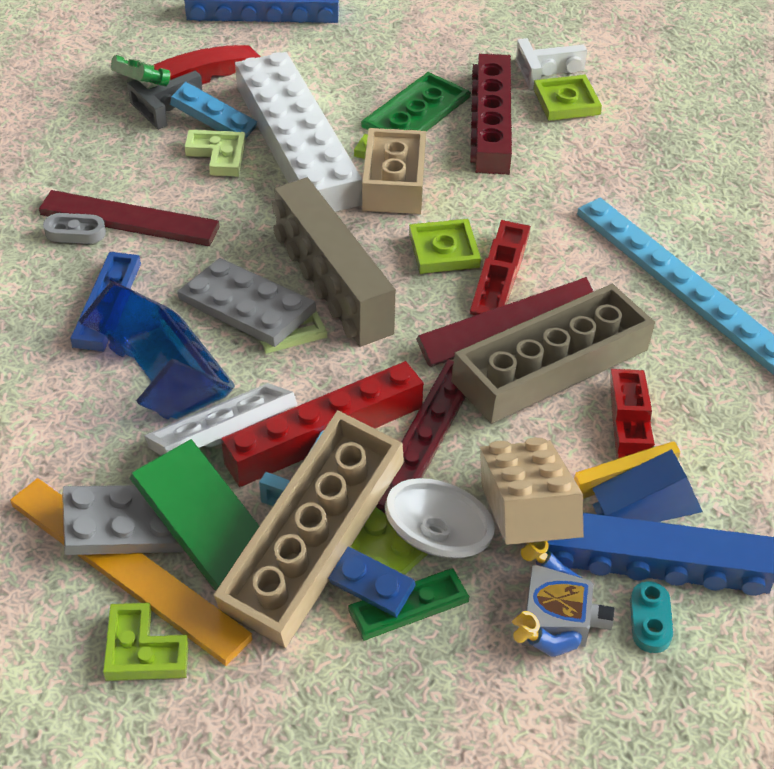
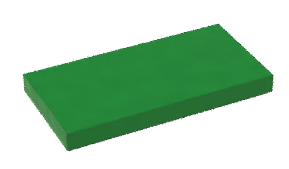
[361,72,471,132]
[129,439,260,591]

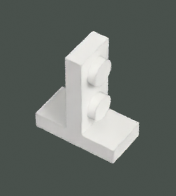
[515,38,587,89]

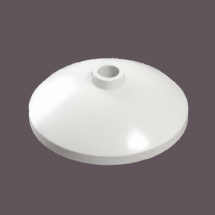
[385,478,495,559]

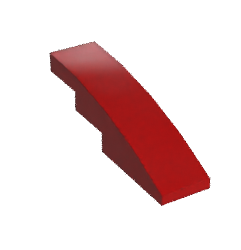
[154,45,261,85]
[470,220,531,315]
[610,369,655,459]

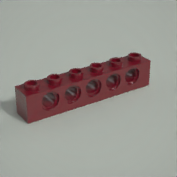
[470,53,512,175]

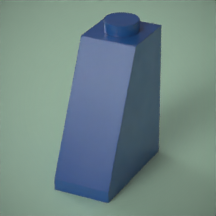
[592,449,703,522]

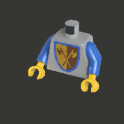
[512,541,615,657]

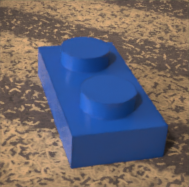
[328,546,416,618]

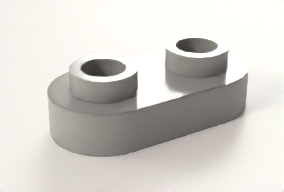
[43,213,106,244]

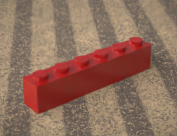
[221,361,424,487]

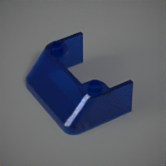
[78,280,235,420]

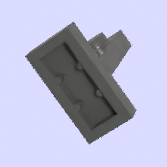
[127,71,203,130]

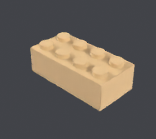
[480,437,584,545]

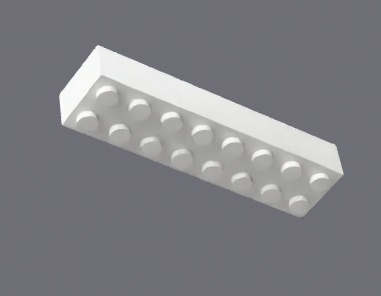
[235,52,363,212]

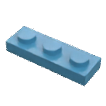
[170,82,258,138]

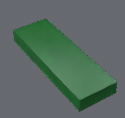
[348,568,470,641]

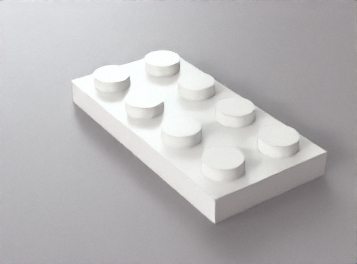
[144,383,297,456]

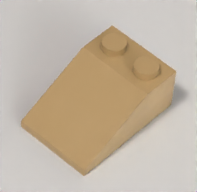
[362,128,426,214]

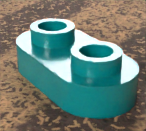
[630,581,673,653]

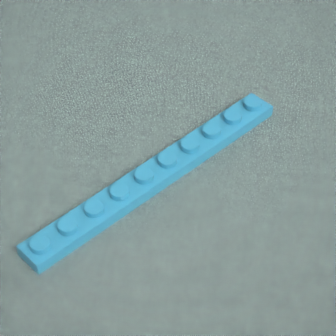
[577,197,774,375]

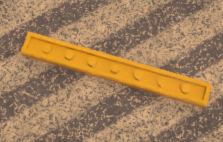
[10,478,253,666]

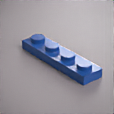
[70,252,141,352]

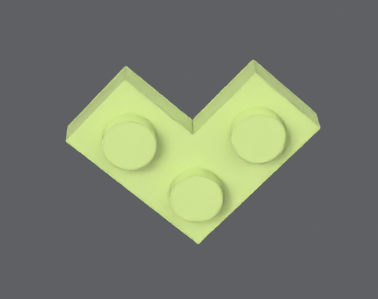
[185,130,246,177]

